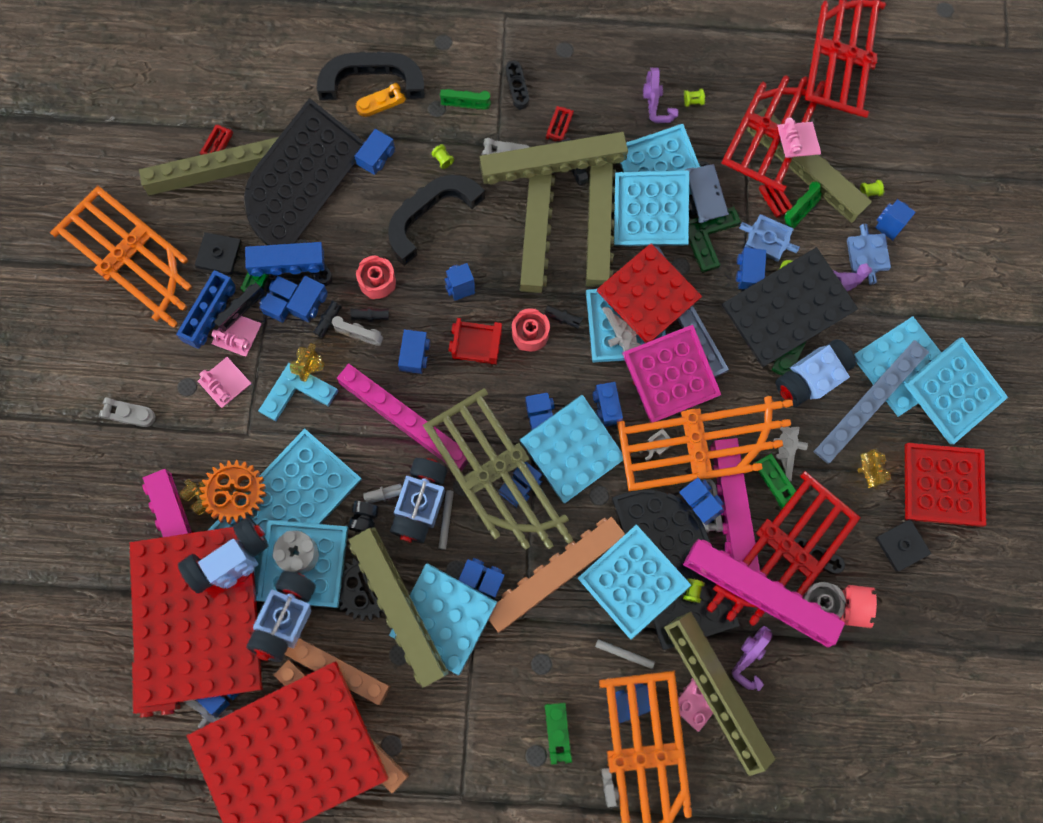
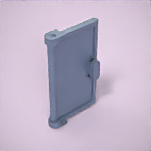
[684,164,729,223]

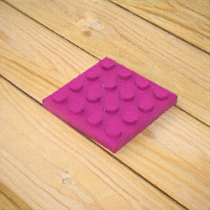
[622,325,721,423]

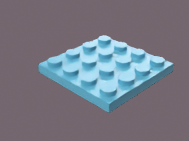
[620,124,700,195]
[614,171,689,246]
[586,289,666,363]
[854,316,942,417]
[904,337,1008,444]
[519,395,623,504]
[256,520,348,608]
[578,525,692,640]
[389,563,498,676]

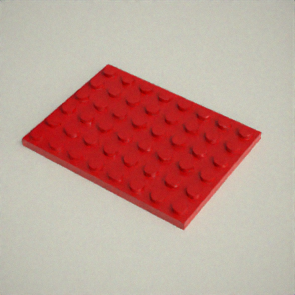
[129,527,262,708]
[186,661,389,823]

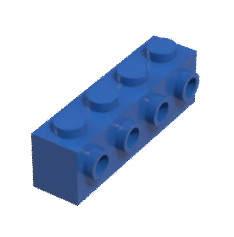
[245,242,325,277]
[176,270,236,349]

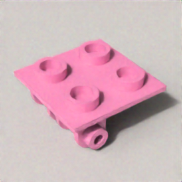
[777,118,821,158]
[211,316,262,357]
[198,357,251,408]
[678,678,713,732]

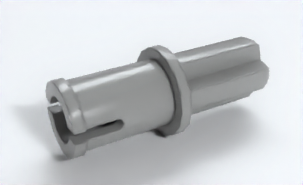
[363,484,402,503]

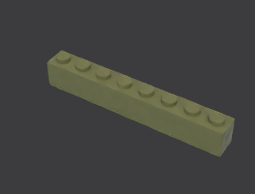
[747,108,872,223]
[479,132,628,184]
[139,137,278,195]
[586,162,616,287]
[520,173,555,293]
[349,528,449,688]
[664,611,775,776]

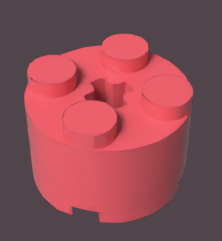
[356,256,396,299]
[512,308,550,352]
[840,585,877,628]

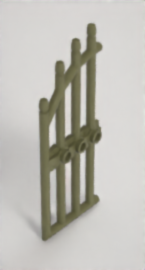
[423,388,573,550]

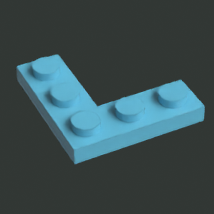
[258,363,338,421]

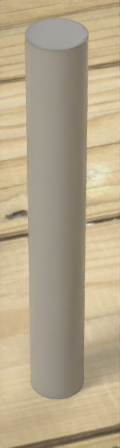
[438,490,454,550]
[595,639,655,669]

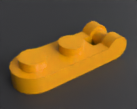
[356,83,406,117]

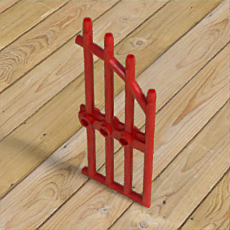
[805,0,886,118]
[721,76,825,193]
[707,471,861,626]

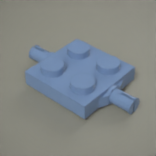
[739,214,800,262]
[847,224,891,284]

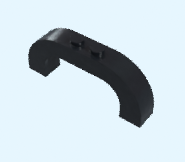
[317,51,425,100]
[388,175,485,266]

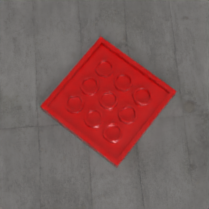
[597,243,702,343]
[905,443,986,527]

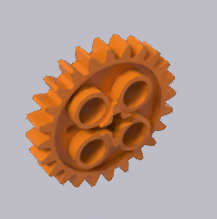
[200,460,266,524]

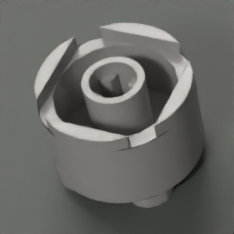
[273,531,319,574]
[803,582,846,617]

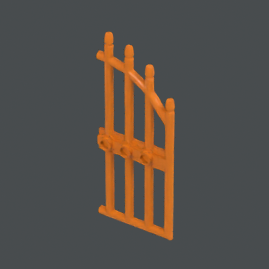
[50,185,192,328]
[617,396,793,492]
[599,671,692,823]

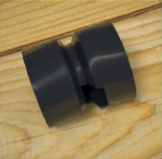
[348,501,379,533]

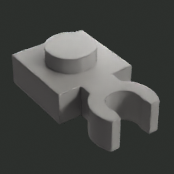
[639,428,672,461]
[601,768,619,807]

